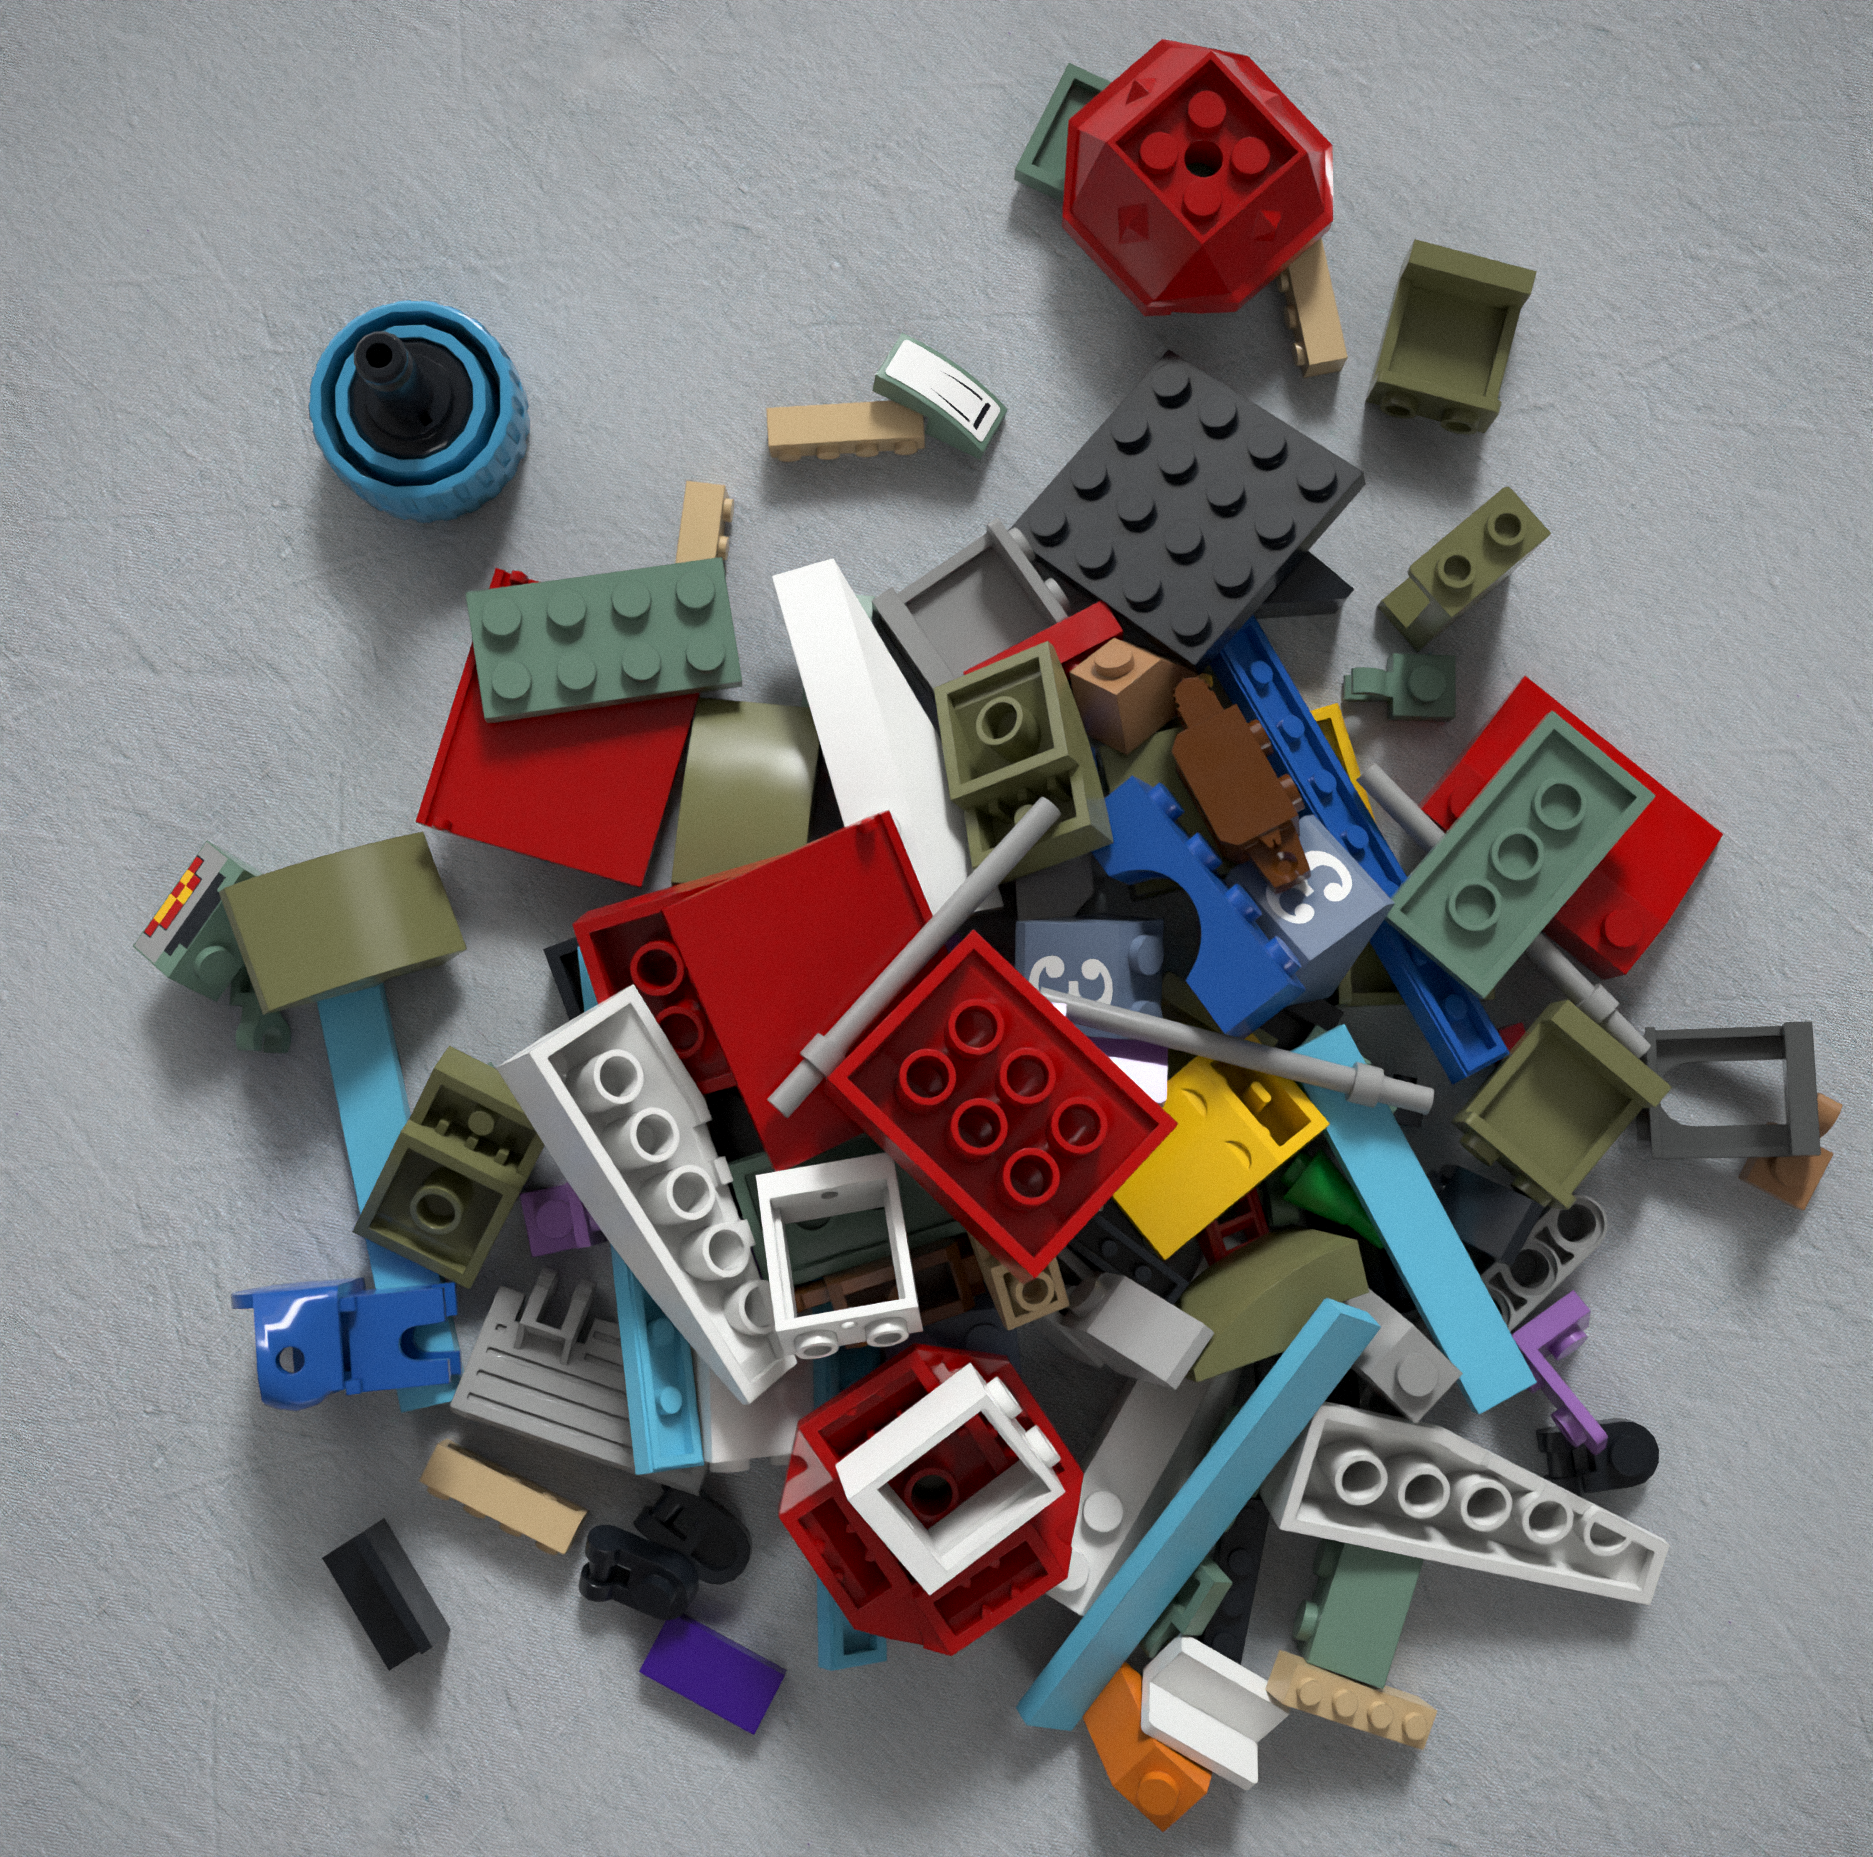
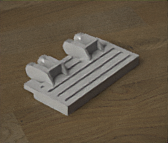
[449,1266,710,1496]

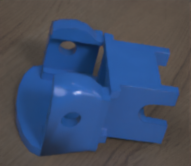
[231,1277,463,1411]

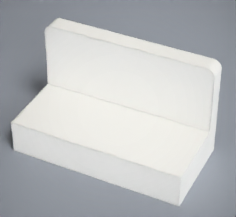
[1141,1633,1290,1791]

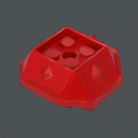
[1061,39,1333,316]
[778,1343,1084,1656]

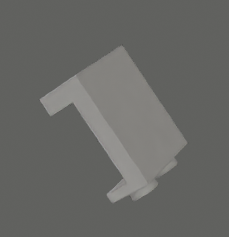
[871,517,1071,705]

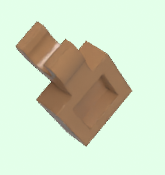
[1738,1093,1843,1210]

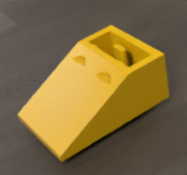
[1111,1033,1330,1262]

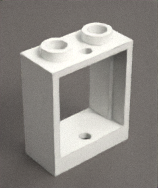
[756,1152,923,1359]
[835,1363,1066,1596]

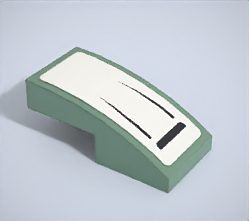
[872,332,1008,460]

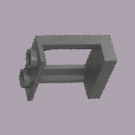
[1636,1021,1821,1160]

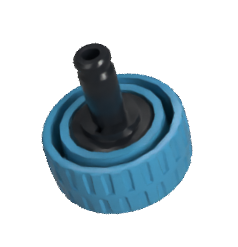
[308,300,530,523]

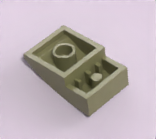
[934,641,1114,885]
[671,697,823,887]
[219,832,467,1015]
[352,1046,545,1289]
[1174,1224,1369,1383]

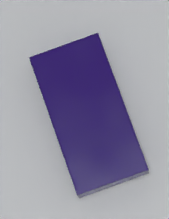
[639,1614,787,1735]

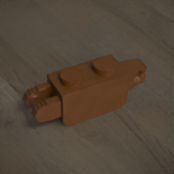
[1171,676,1311,895]
[794,1233,986,1349]

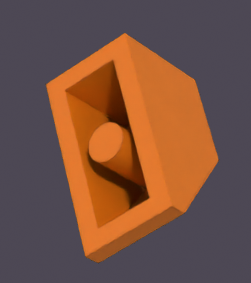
[1082,1661,1213,1832]

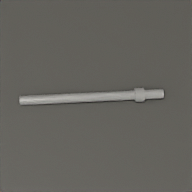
[1356,762,1651,1059]
[767,797,1061,1118]
[1040,987,1434,1115]

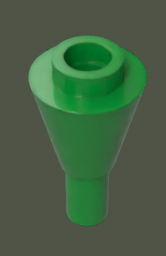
[1279,1148,1384,1250]

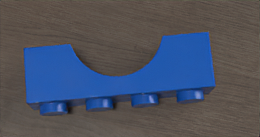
[1091,775,1306,1039]

